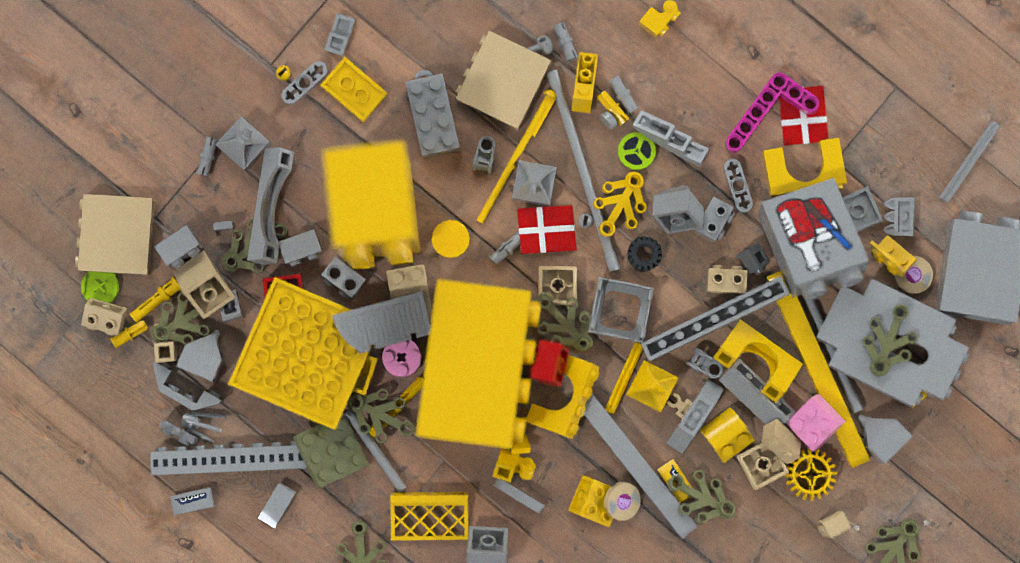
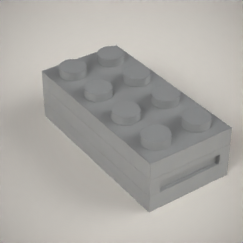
[405,70,460,159]

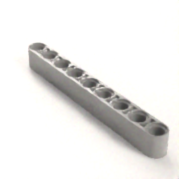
[584,394,698,539]

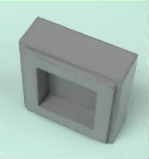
[213,221,235,232]

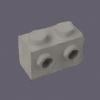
[694,196,735,243]
[279,229,323,267]

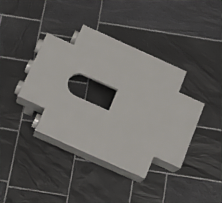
[816,279,970,408]

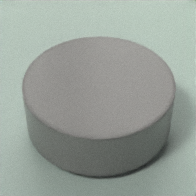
[599,111,618,130]

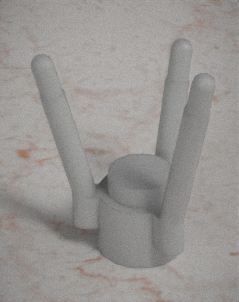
[181,411,226,443]

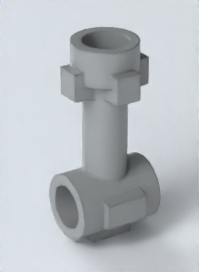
[522,36,553,55]

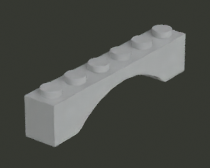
[247,147,294,265]

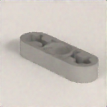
[282,61,328,105]
[723,159,753,213]
[493,478,545,514]

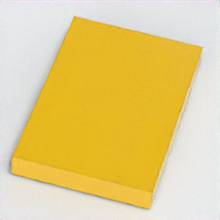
[320,57,388,123]

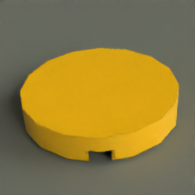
[432,220,470,258]

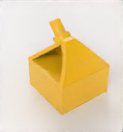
[626,360,678,413]

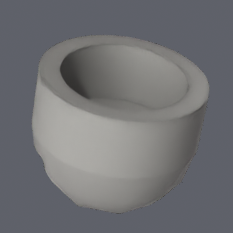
[578,213,593,229]

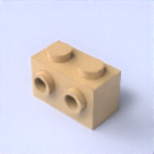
[706,265,747,295]
[81,298,127,336]

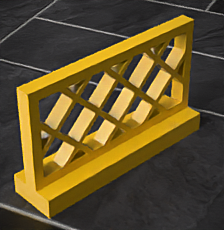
[390,492,468,540]

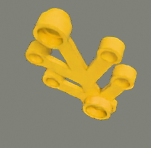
[593,172,647,237]

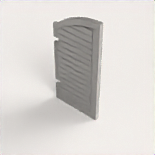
[332,291,431,354]

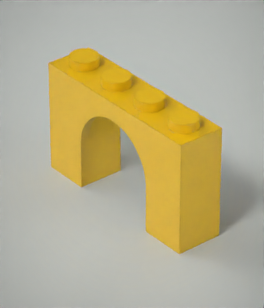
[762,138,847,198]
[713,319,803,403]
[525,355,600,439]

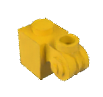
[639,0,681,39]
[492,448,536,483]

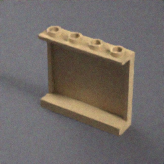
[454,31,551,131]
[75,194,155,276]

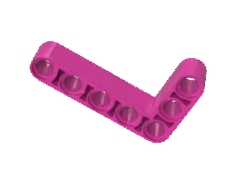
[725,73,819,154]

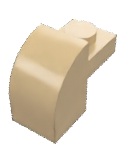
[154,323,177,363]

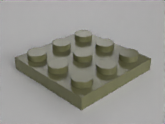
[293,413,369,490]

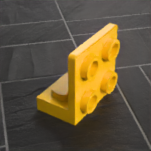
[870,235,917,278]
[568,475,613,527]

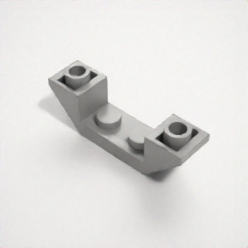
[153,361,223,411]
[666,379,724,453]

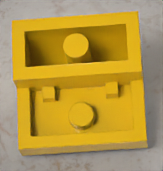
[700,407,755,463]

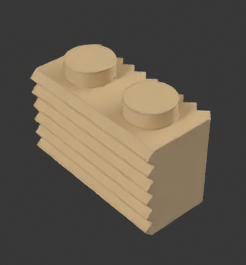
[761,419,801,464]
[817,511,851,538]

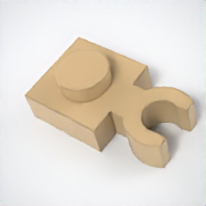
[667,393,692,419]

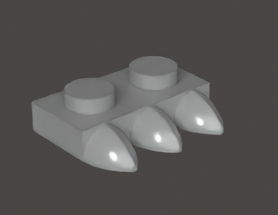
[884,198,915,237]
[159,419,198,446]

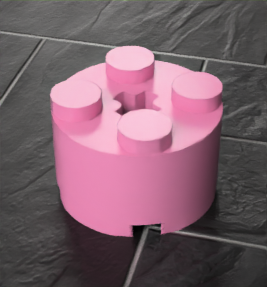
[382,340,422,378]

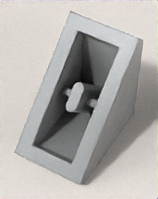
[220,289,245,323]

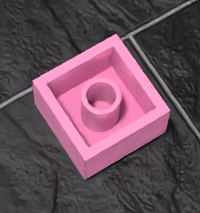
[786,394,846,451]

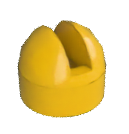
[276,65,291,81]

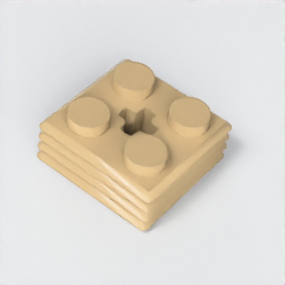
[538,266,577,306]
[737,443,789,490]

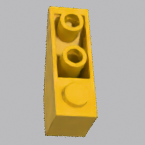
[571,52,598,113]

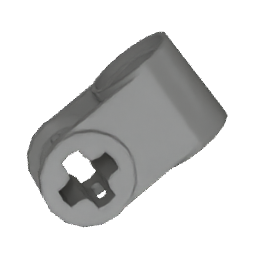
[472,136,495,174]
[685,347,723,379]

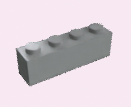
[719,358,796,424]

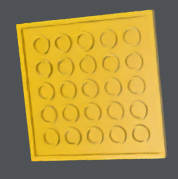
[228,277,373,430]

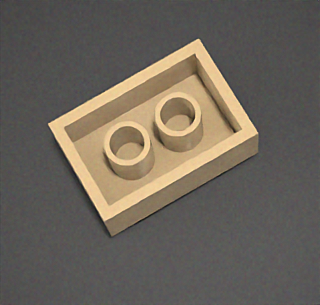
[386,264,433,323]

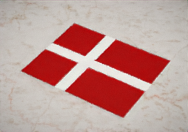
[779,86,829,146]
[517,205,577,254]

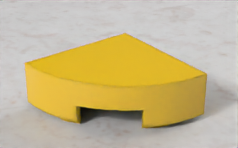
[511,435,531,454]

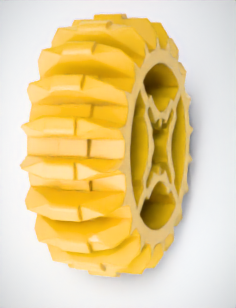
[784,448,837,501]

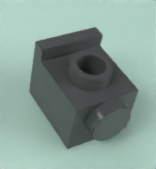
[735,242,770,274]

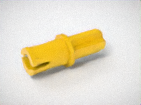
[597,91,629,126]
[110,320,148,349]

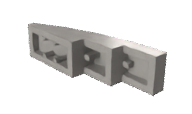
[632,110,709,167]

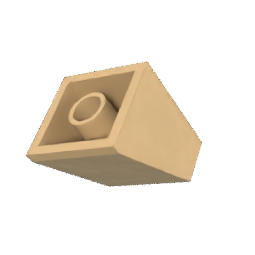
[173,250,236,319]

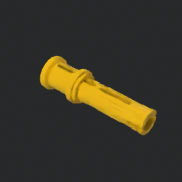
[129,276,182,323]

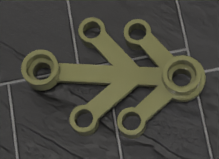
[222,219,288,274]
[151,292,210,346]
[537,292,593,352]
[862,304,918,377]
[347,389,415,444]
[667,470,735,525]
[865,519,920,563]
[335,520,387,563]

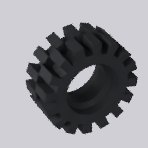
[627,236,662,272]

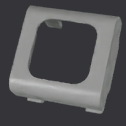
[588,277,654,343]

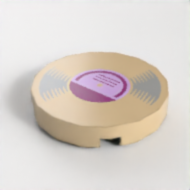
[894,256,933,294]
[604,482,641,521]

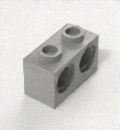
[321,257,367,299]

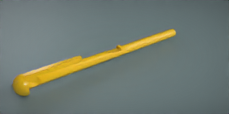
[476,89,556,224]

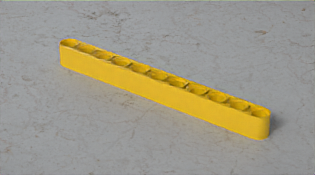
[766,270,870,469]

